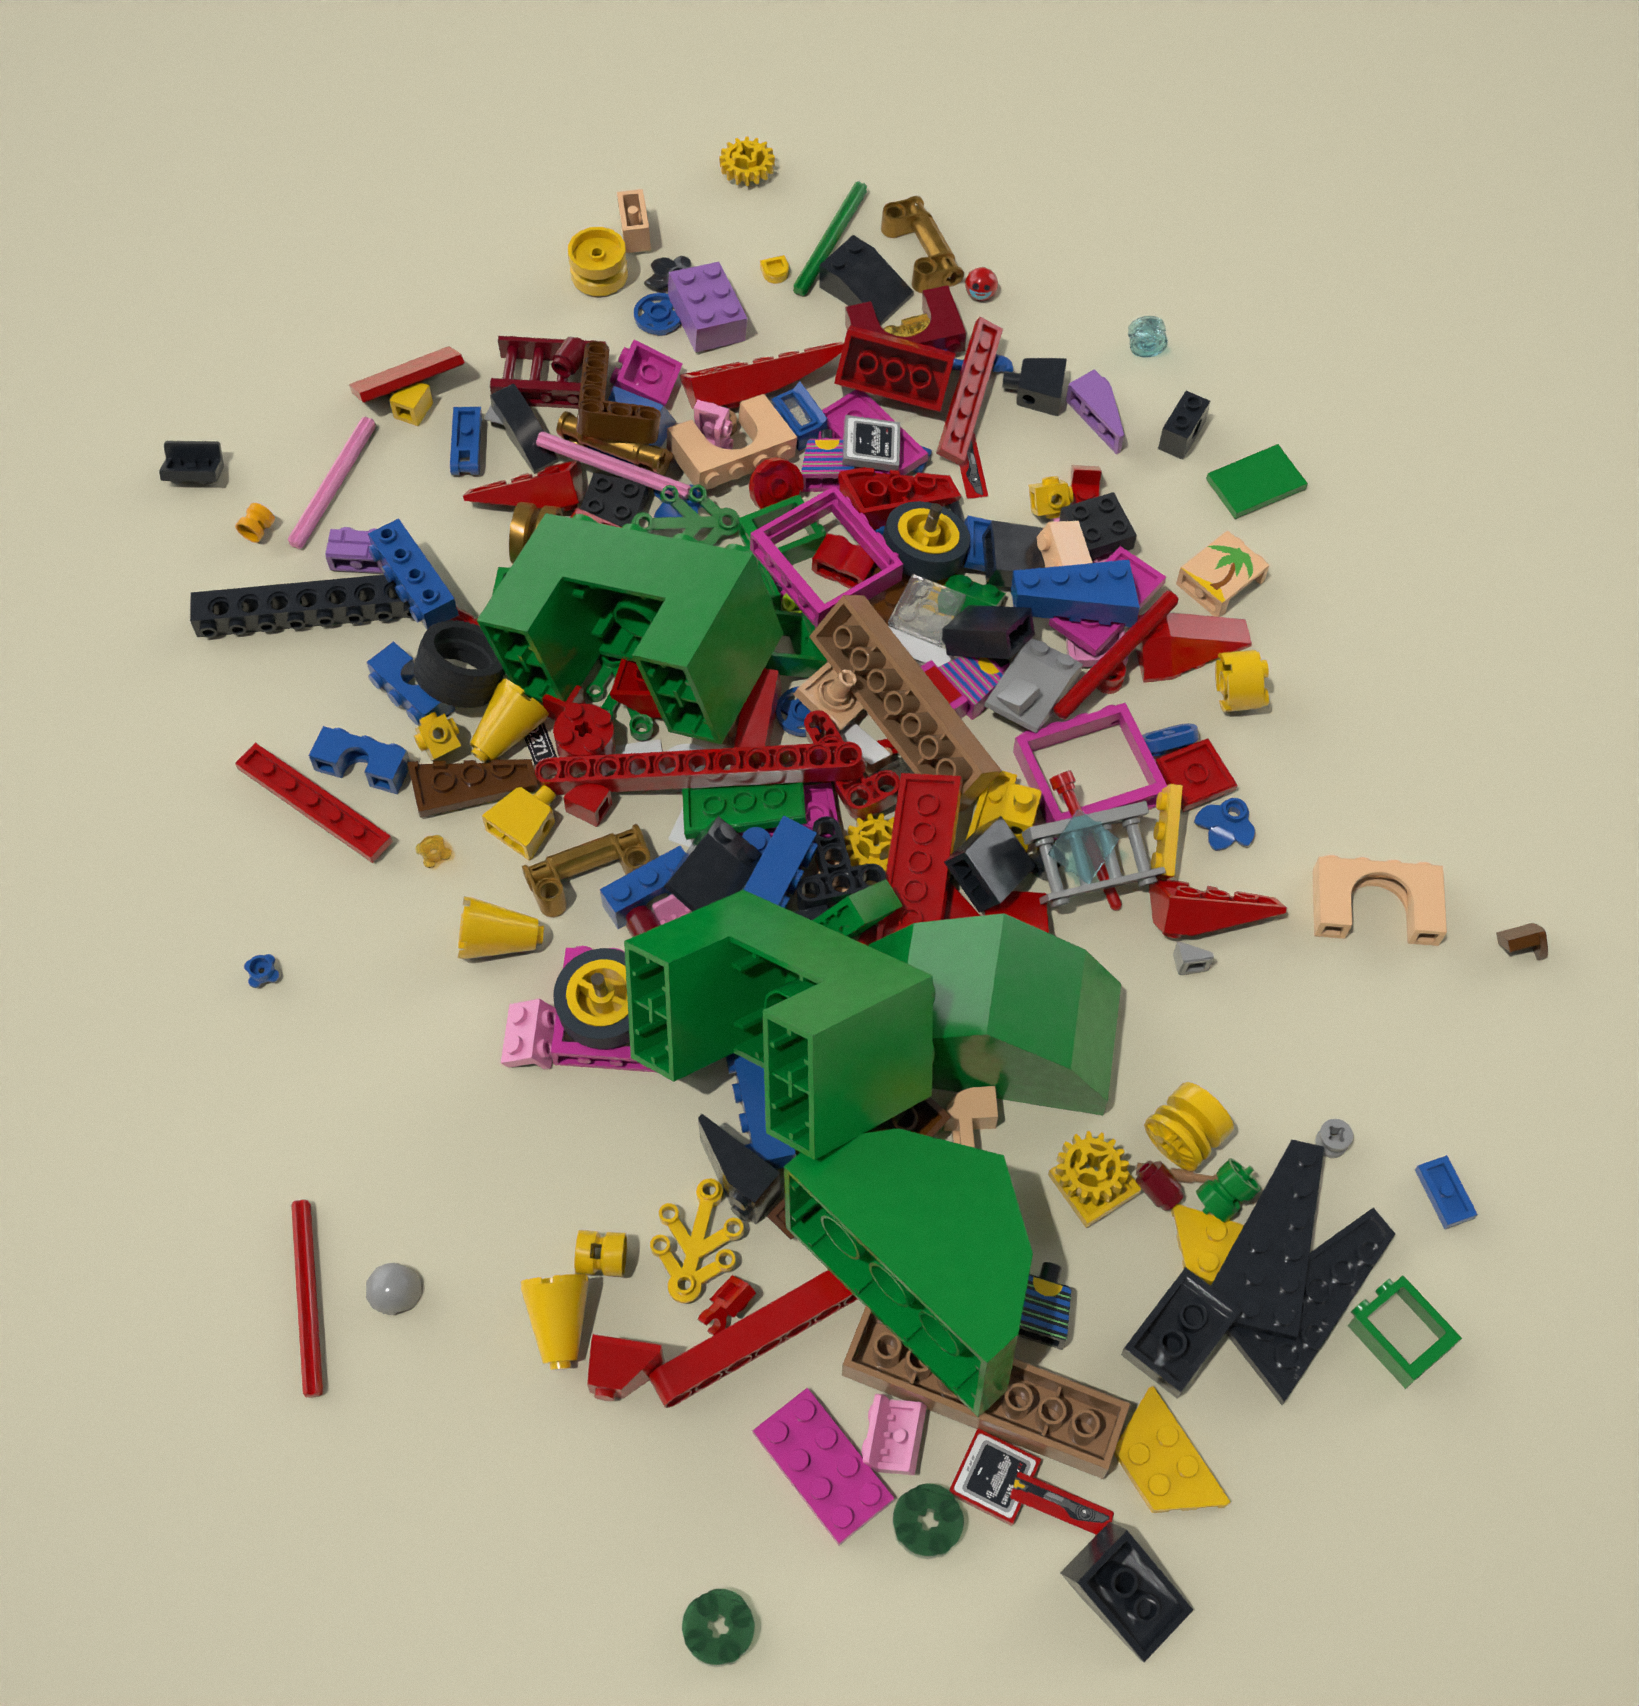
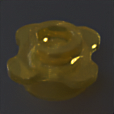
[415,835,452,868]

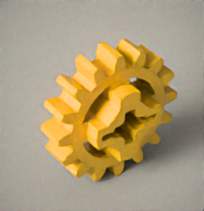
[719,136,775,186]
[844,813,894,874]
[1055,1131,1129,1205]

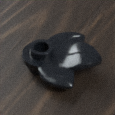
[644,255,692,290]

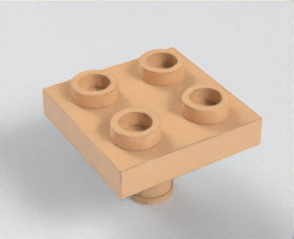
[793,662,865,732]

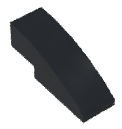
[490,383,558,474]

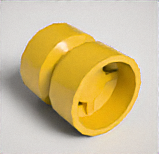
[574,1230,627,1277]

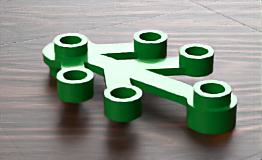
[630,484,740,545]
[586,654,654,741]

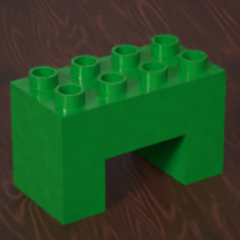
[477,513,784,744]
[624,890,936,1160]

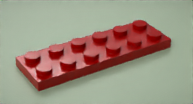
[876,773,963,941]

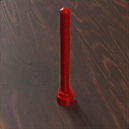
[1049,770,1122,911]

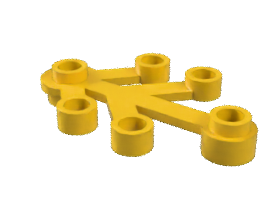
[650,1178,744,1303]

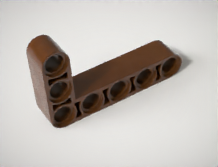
[576,341,661,444]

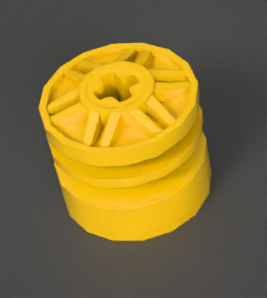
[1144,1082,1234,1171]

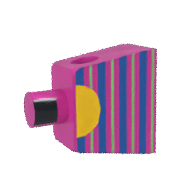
[801,429,854,492]
[939,656,1010,720]

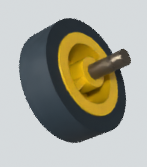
[882,501,970,581]
[553,948,630,1049]

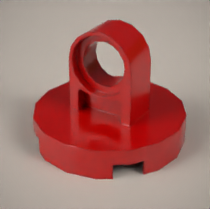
[749,457,804,509]

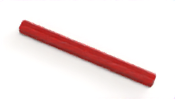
[1054,590,1179,720]
[291,1199,323,1398]

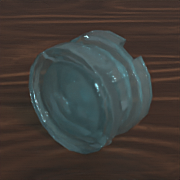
[1128,316,1168,357]

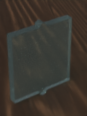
[1047,809,1119,884]

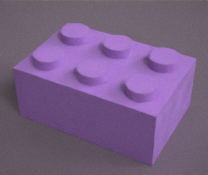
[668,261,747,352]

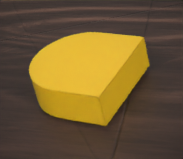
[760,255,789,284]

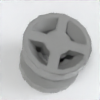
[1315,1119,1353,1158]

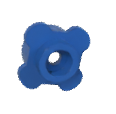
[244,954,279,988]

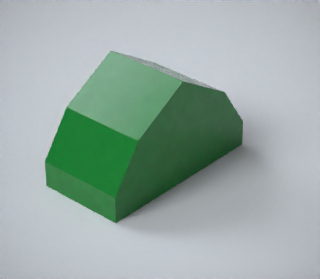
[869,913,1121,1116]
[784,1128,1033,1417]

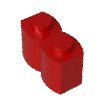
[811,534,877,589]

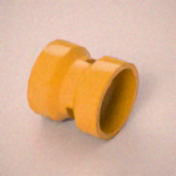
[235,503,275,543]

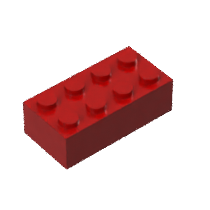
[834,325,956,412]

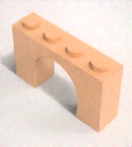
[666,394,797,492]
[1312,855,1447,946]

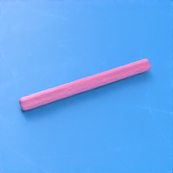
[288,416,376,549]
[536,432,691,500]

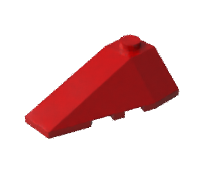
[462,460,584,511]

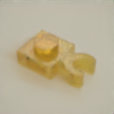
[883,313,930,337]

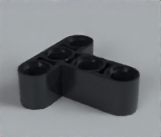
[797,816,886,910]

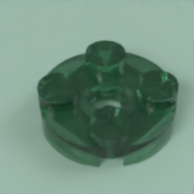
[892,1483,964,1559]
[682,1589,755,1667]

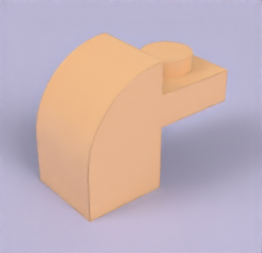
[944,1086,998,1148]

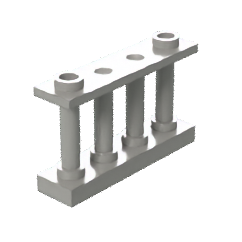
[1022,801,1166,907]

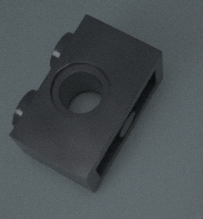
[1158,390,1211,460]

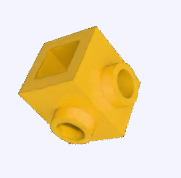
[1028,476,1073,519]
[413,712,461,761]

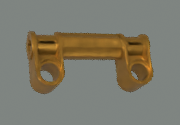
[881,196,964,293]
[556,411,673,476]
[521,824,651,917]

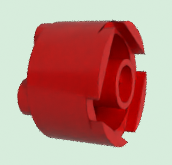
[553,703,616,773]

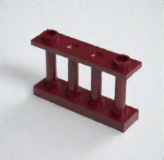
[490,336,606,409]

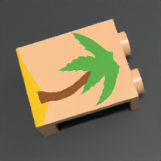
[1176,530,1269,617]

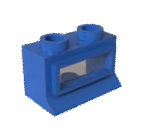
[771,381,828,451]

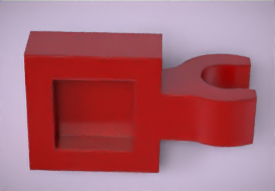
[697,1275,756,1336]

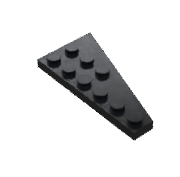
[1211,1139,1324,1340]
[1226,1207,1395,1405]

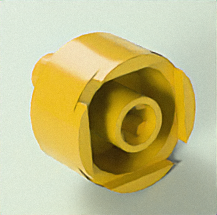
[1215,650,1269,712]

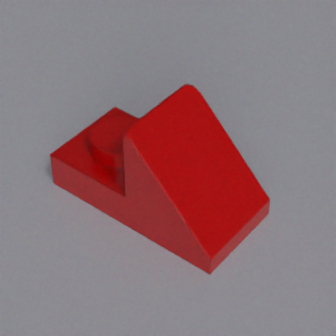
[1070,465,1102,505]

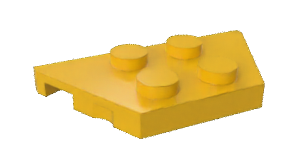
[1171,1204,1244,1285]
[1114,1386,1231,1513]

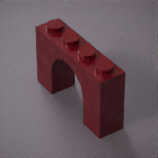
[845,285,966,353]

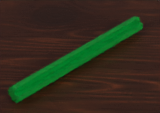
[793,181,867,296]

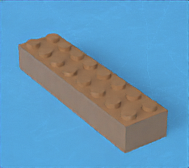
[809,595,1002,812]
[842,1306,1130,1479]

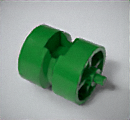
[1196,1158,1261,1222]

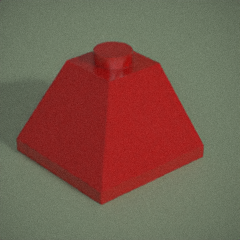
[587,1334,665,1401]

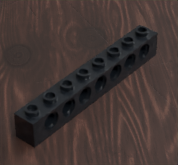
[190,575,414,638]

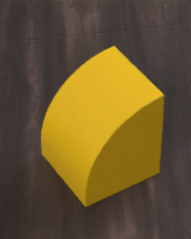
[389,383,433,426]

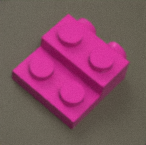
[609,339,683,407]

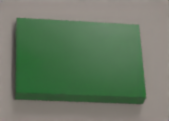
[1206,444,1308,519]

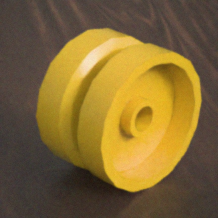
[568,227,628,296]

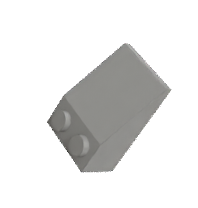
[984,638,1083,733]

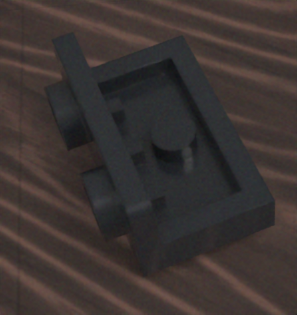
[159,441,224,484]

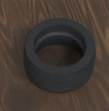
[414,620,505,708]

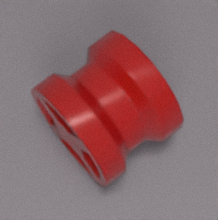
[1097,662,1126,694]

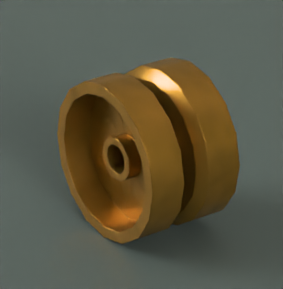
[509,502,563,564]

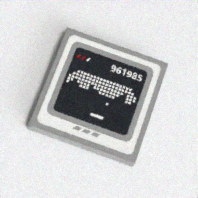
[842,415,900,471]

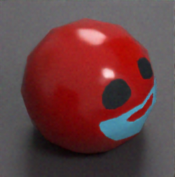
[965,267,998,301]

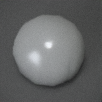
[366,1263,421,1315]

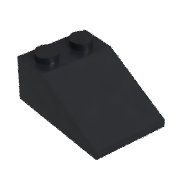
[819,235,914,326]
[663,816,762,912]
[698,1114,781,1224]
[1121,1267,1242,1399]
[1060,1522,1193,1663]

